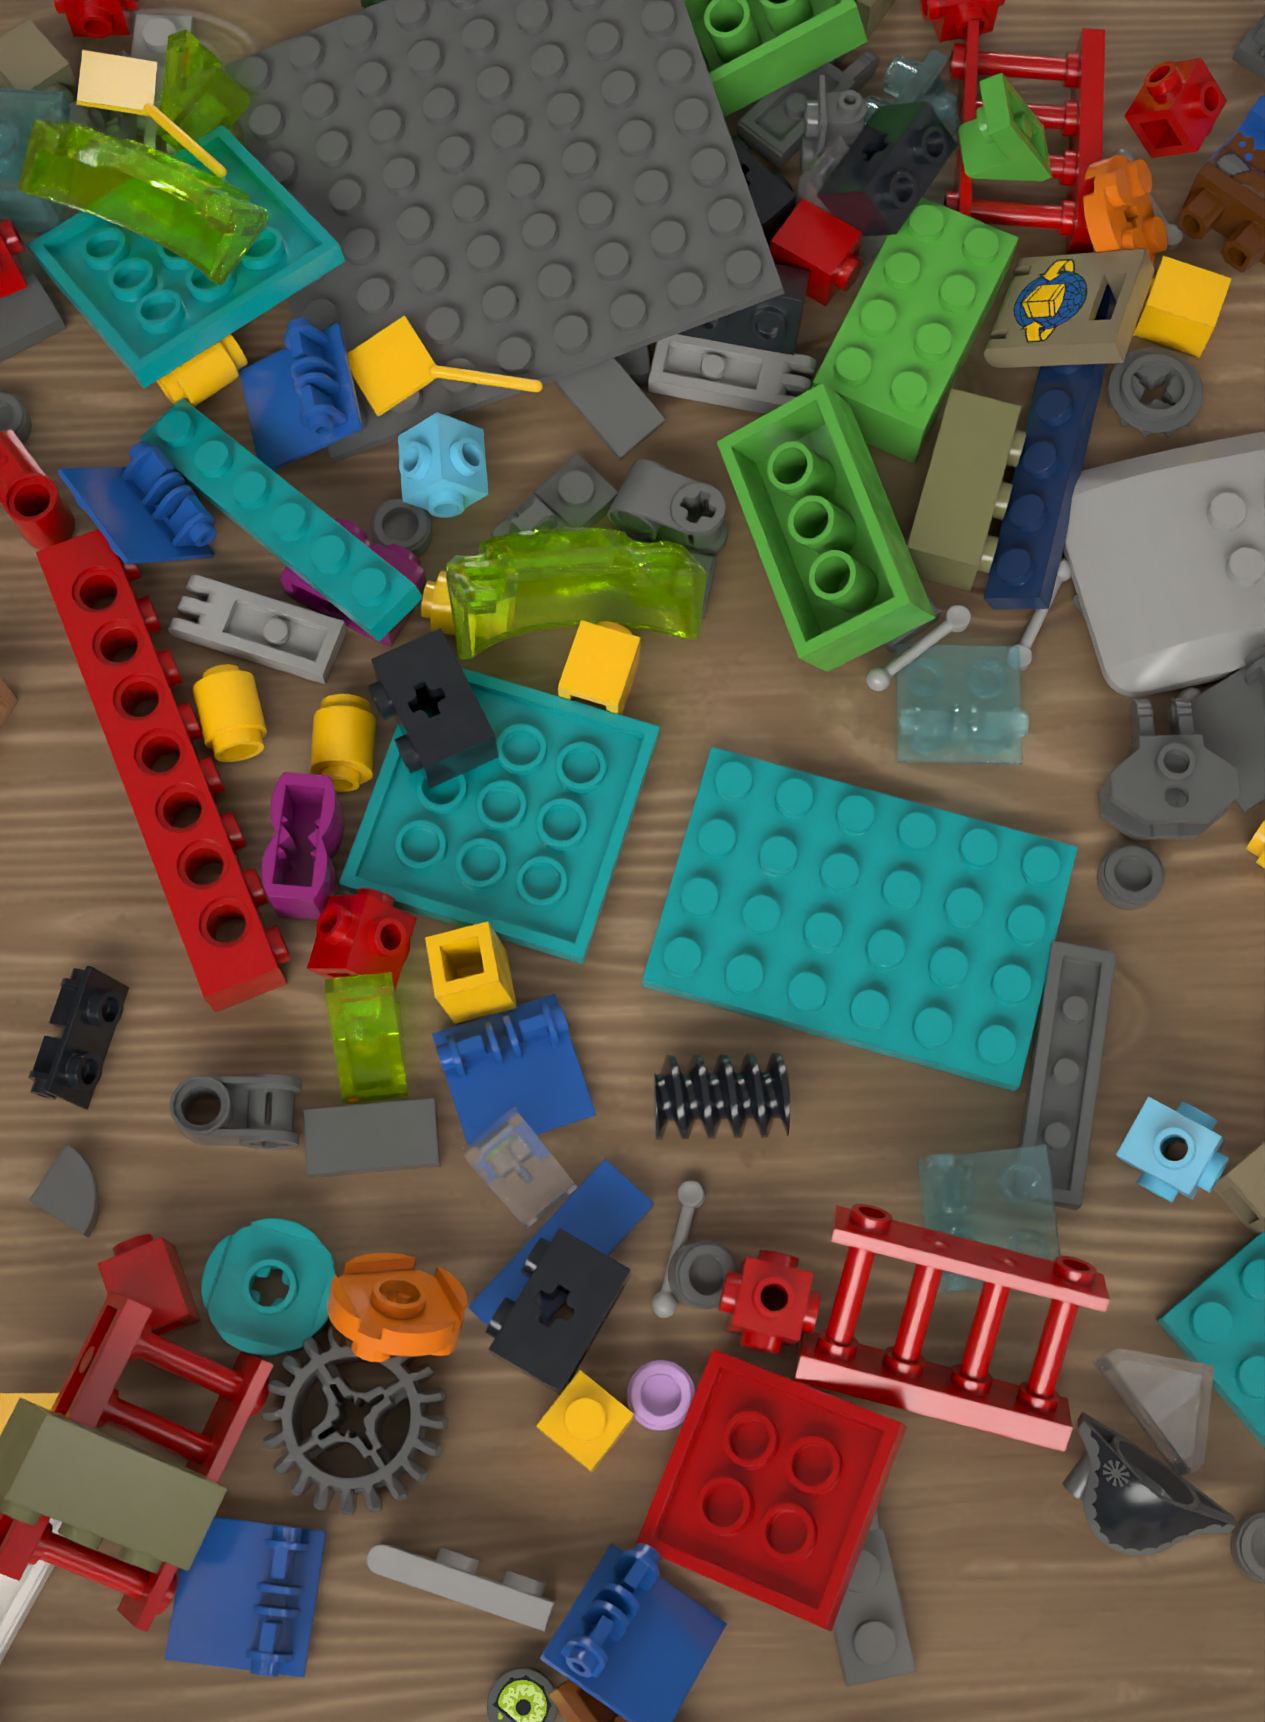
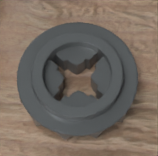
[1106,347,1203,438]

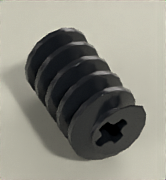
[654,1053,790,1140]

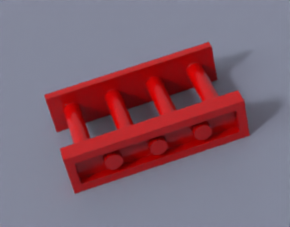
[943,20,1106,255]
[794,1204,1110,1452]
[0,1290,273,1632]

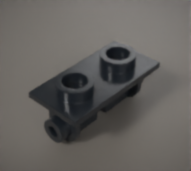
[28,966,129,1110]

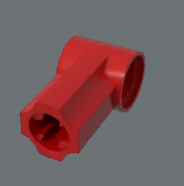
[0,429,75,550]

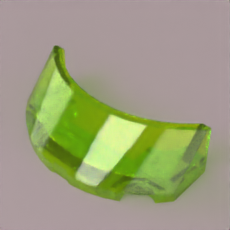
[18,119,269,285]
[446,527,707,660]

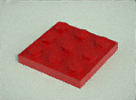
[635,1349,907,1631]

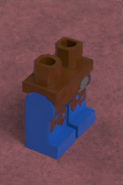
[1176,95,1265,273]

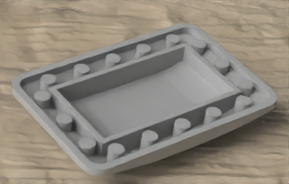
[1063,432,1265,697]

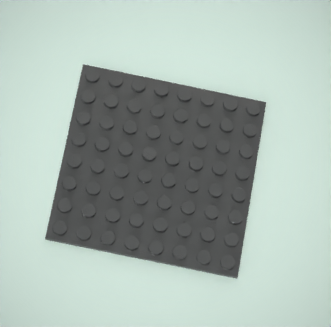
[224,0,784,463]

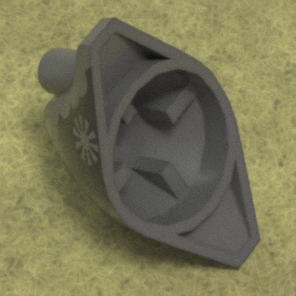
[1063,1412,1237,1556]

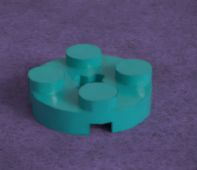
[201,1218,339,1357]

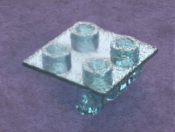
[896,644,1029,765]
[918,1145,1061,1293]

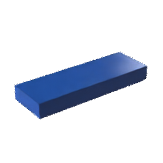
[468,1159,654,1327]

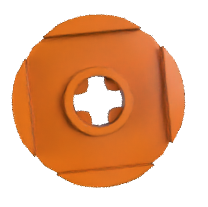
[1083,155,1168,264]
[327,1252,468,1362]

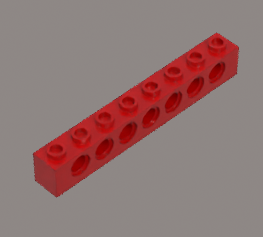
[36,529,291,1013]

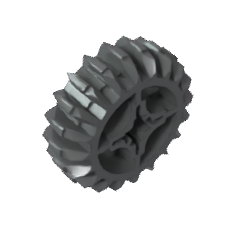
[261,1326,449,1515]

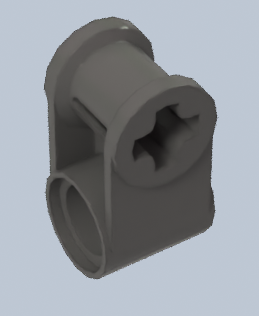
[607,459,728,556]
[170,1074,302,1150]

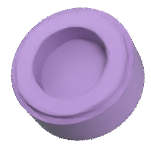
[627,1360,695,1431]

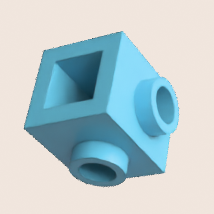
[398,412,489,518]
[1116,1096,1229,1203]

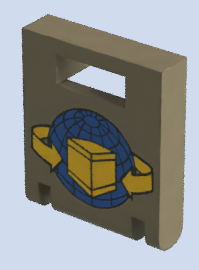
[983,249,1155,368]

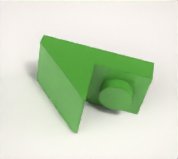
[958,73,1052,181]

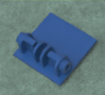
[239,318,364,471]
[57,441,217,564]
[432,994,596,1157]
[165,1517,327,1677]
[540,1543,727,1722]

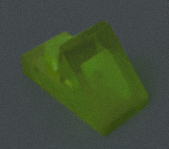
[157,29,251,152]
[324,972,408,1104]

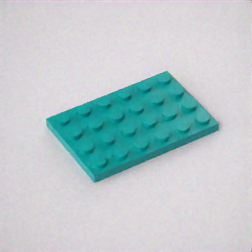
[642,747,1078,1092]

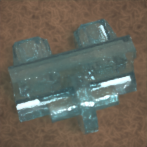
[863,49,960,137]

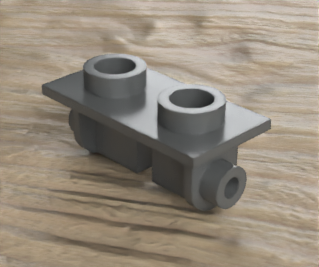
[800,75,867,195]

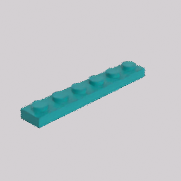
[139,399,423,642]

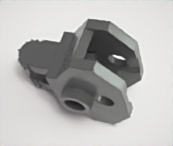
[1097,698,1241,840]

